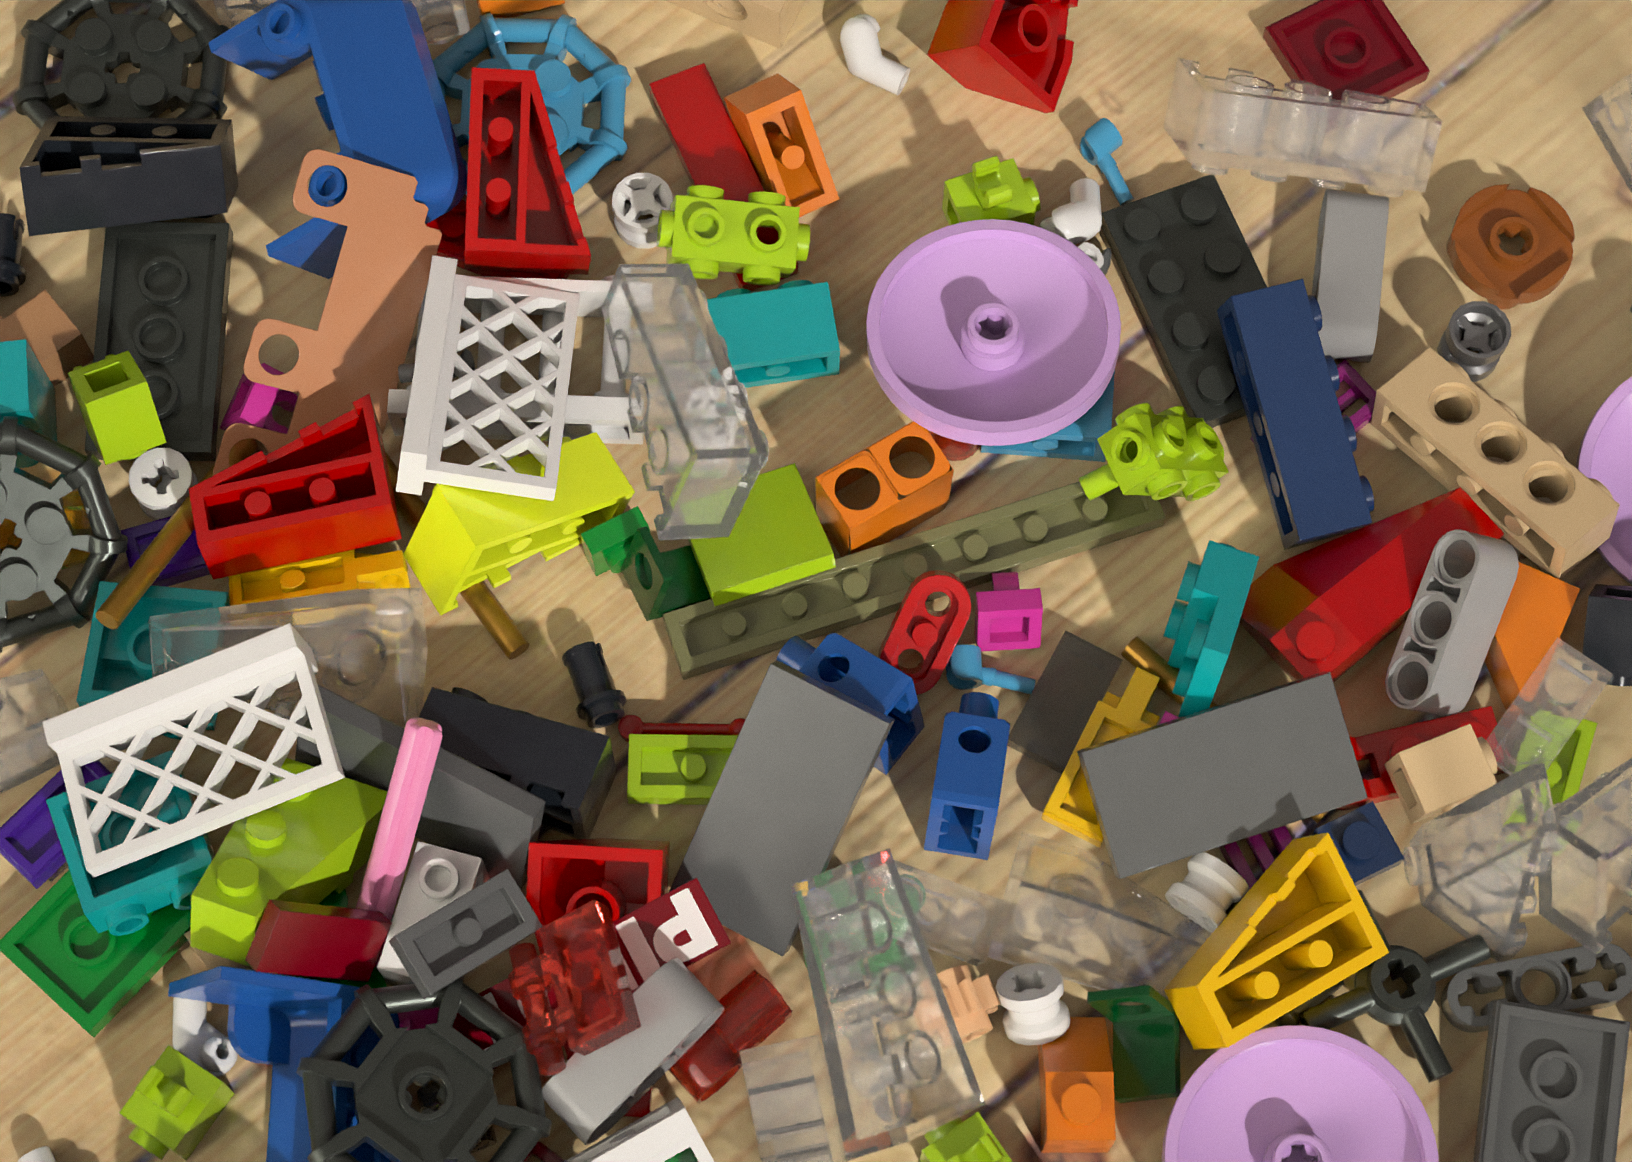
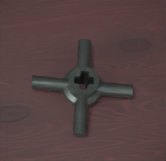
[1299,890,1490,1083]

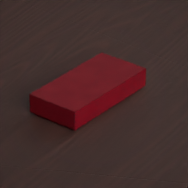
[245,899,392,982]

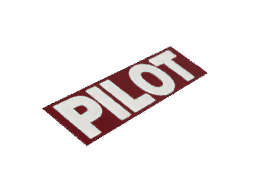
[452,878,731,1069]

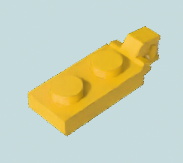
[228,549,411,630]
[1041,667,1160,848]

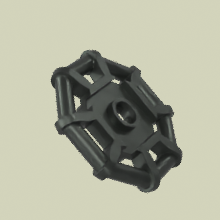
[12,0,230,130]
[0,416,128,653]
[297,976,552,1162]

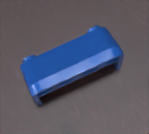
[208,0,467,279]
[168,966,399,1162]

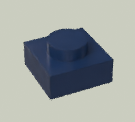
[1312,801,1405,886]

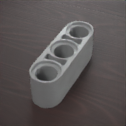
[1312,189,1389,363]
[1385,529,1519,716]
[542,957,724,1145]

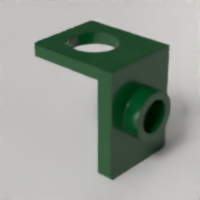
[621,526,711,621]
[1087,985,1180,1103]

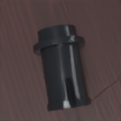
[0,213,27,297]
[562,641,626,728]

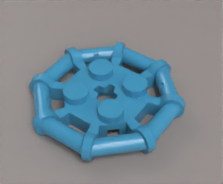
[433,12,631,196]

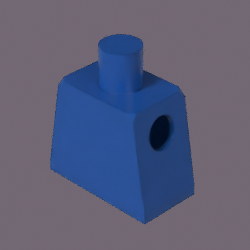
[776,633,925,775]
[924,692,1010,860]

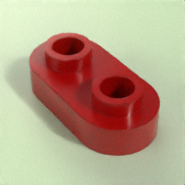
[878,570,971,695]

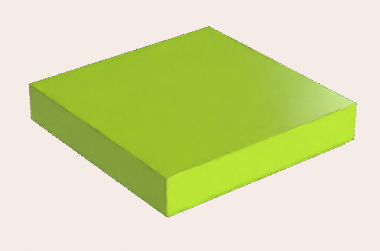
[675,463,836,607]

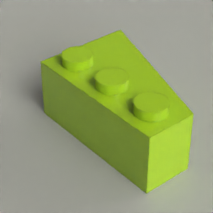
[190,758,388,967]

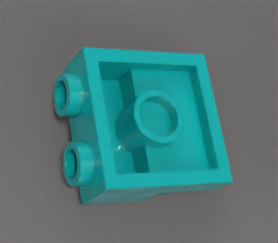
[1163,540,1260,717]
[76,581,230,740]
[46,750,215,936]

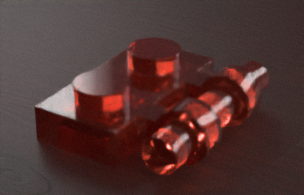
[508,900,642,1076]

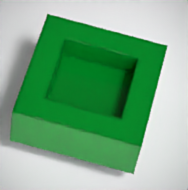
[581,506,650,576]

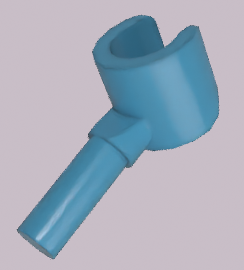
[1080,118,1134,206]
[946,645,1036,695]

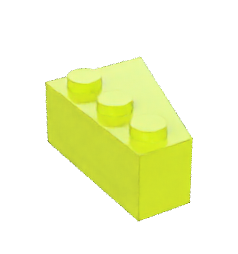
[404,432,635,616]

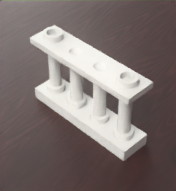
[387,275,651,445]

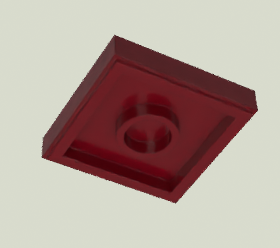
[1263,0,1430,131]

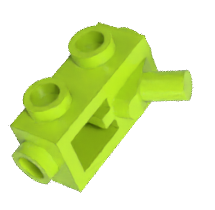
[657,185,810,285]
[1079,403,1229,501]

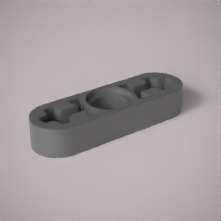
[1441,943,1632,1033]

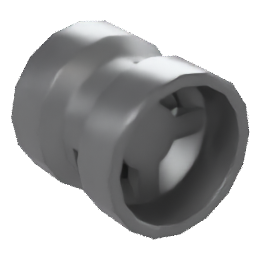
[1437,301,1511,382]

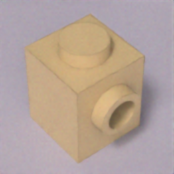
[1384,724,1498,824]

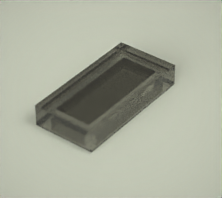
[1007,631,1123,774]

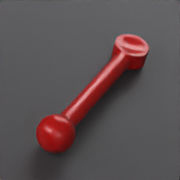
[618,714,746,742]

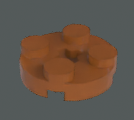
[1446,184,1575,309]

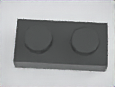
[389,869,543,999]

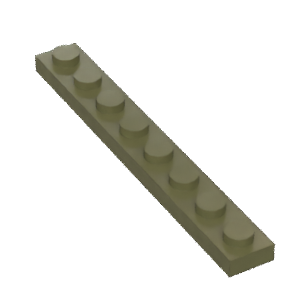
[663,482,1166,680]

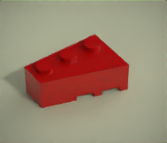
[465,67,591,275]
[189,393,402,580]

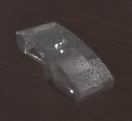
[1486,637,1613,790]

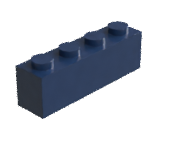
[1217,279,1374,550]

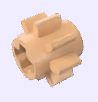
[915,965,1000,1047]

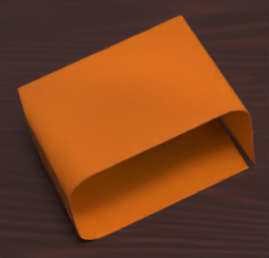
[815,421,954,557]

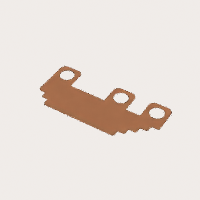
[213,149,442,475]

